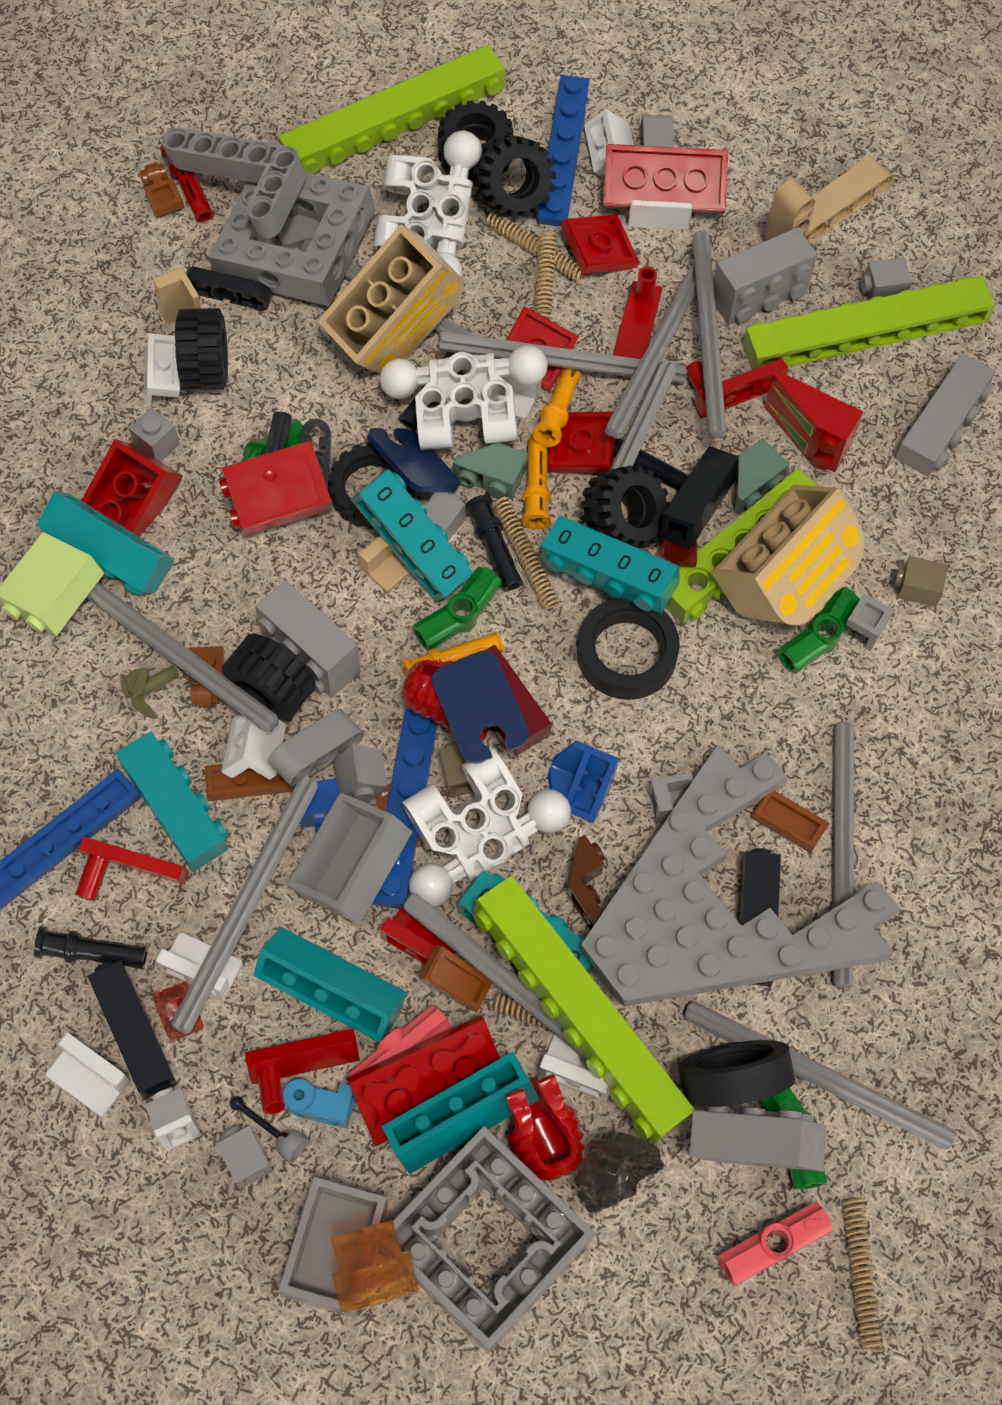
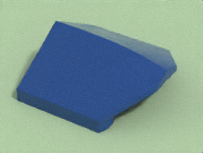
[548,741,620,823]

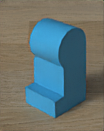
[283,1079,355,1129]

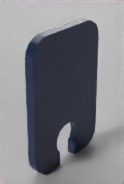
[367,428,460,492]
[432,650,529,764]

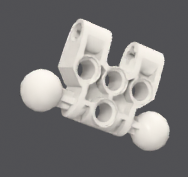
[373,130,482,277]
[379,345,548,450]
[401,747,571,908]

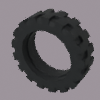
[328,442,415,529]

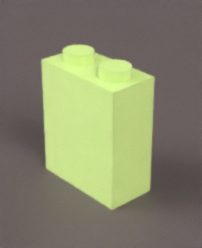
[0,532,104,636]

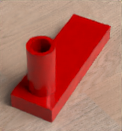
[613,266,663,359]
[686,358,788,419]
[75,837,190,902]
[245,1028,360,1115]

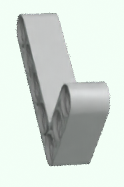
[162,128,306,238]

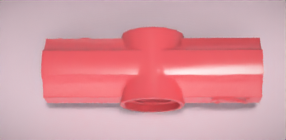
[348,1004,453,1077]
[717,1201,833,1286]

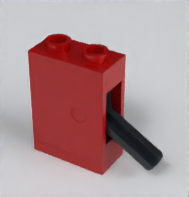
[218,411,332,537]

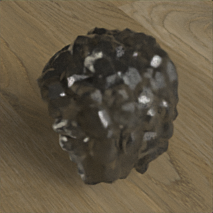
[574,1131,665,1214]

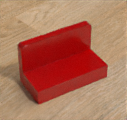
[380,909,456,965]

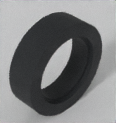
[577,597,680,700]
[678,1040,795,1107]

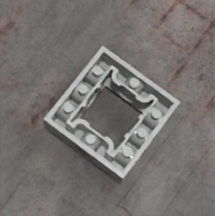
[209,173,375,306]
[377,1126,595,1354]

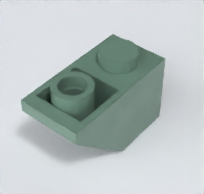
[734,438,789,516]
[453,443,528,500]

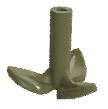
[120,666,179,719]

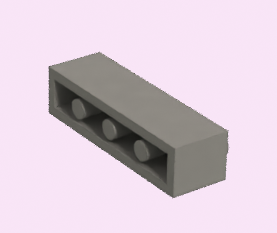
[895,353,996,477]

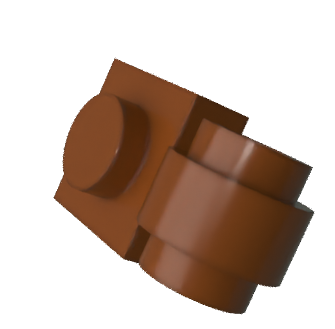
[139,162,185,218]
[189,646,225,708]

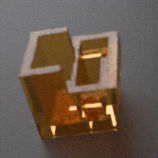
[331,1220,420,1315]

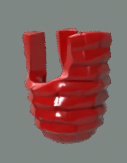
[402,659,488,741]
[505,1074,585,1181]

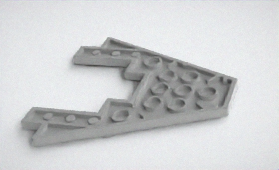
[581,746,900,1007]

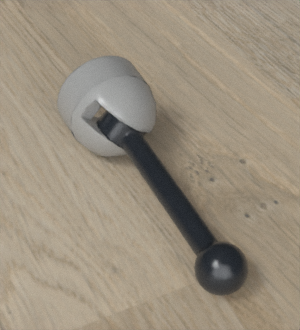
[229,1096,309,1164]

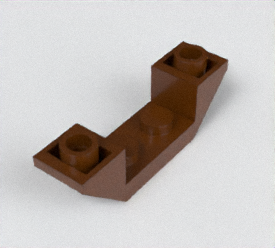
[567,835,605,931]

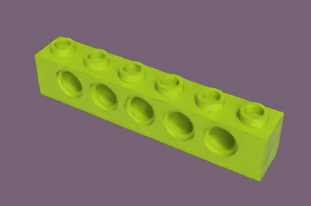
[665,468,818,624]

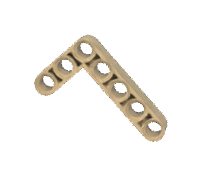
[765,156,894,244]

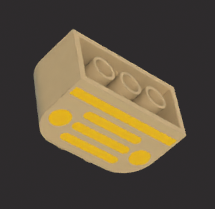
[317,224,464,373]
[711,485,865,625]

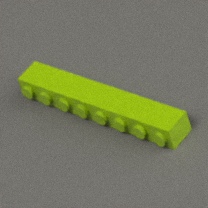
[278,45,506,174]
[742,275,995,370]
[473,875,695,1145]

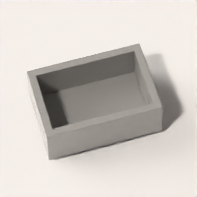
[713,227,817,325]
[255,580,360,699]
[287,792,412,925]
[689,1106,827,1172]
[278,1177,388,1318]

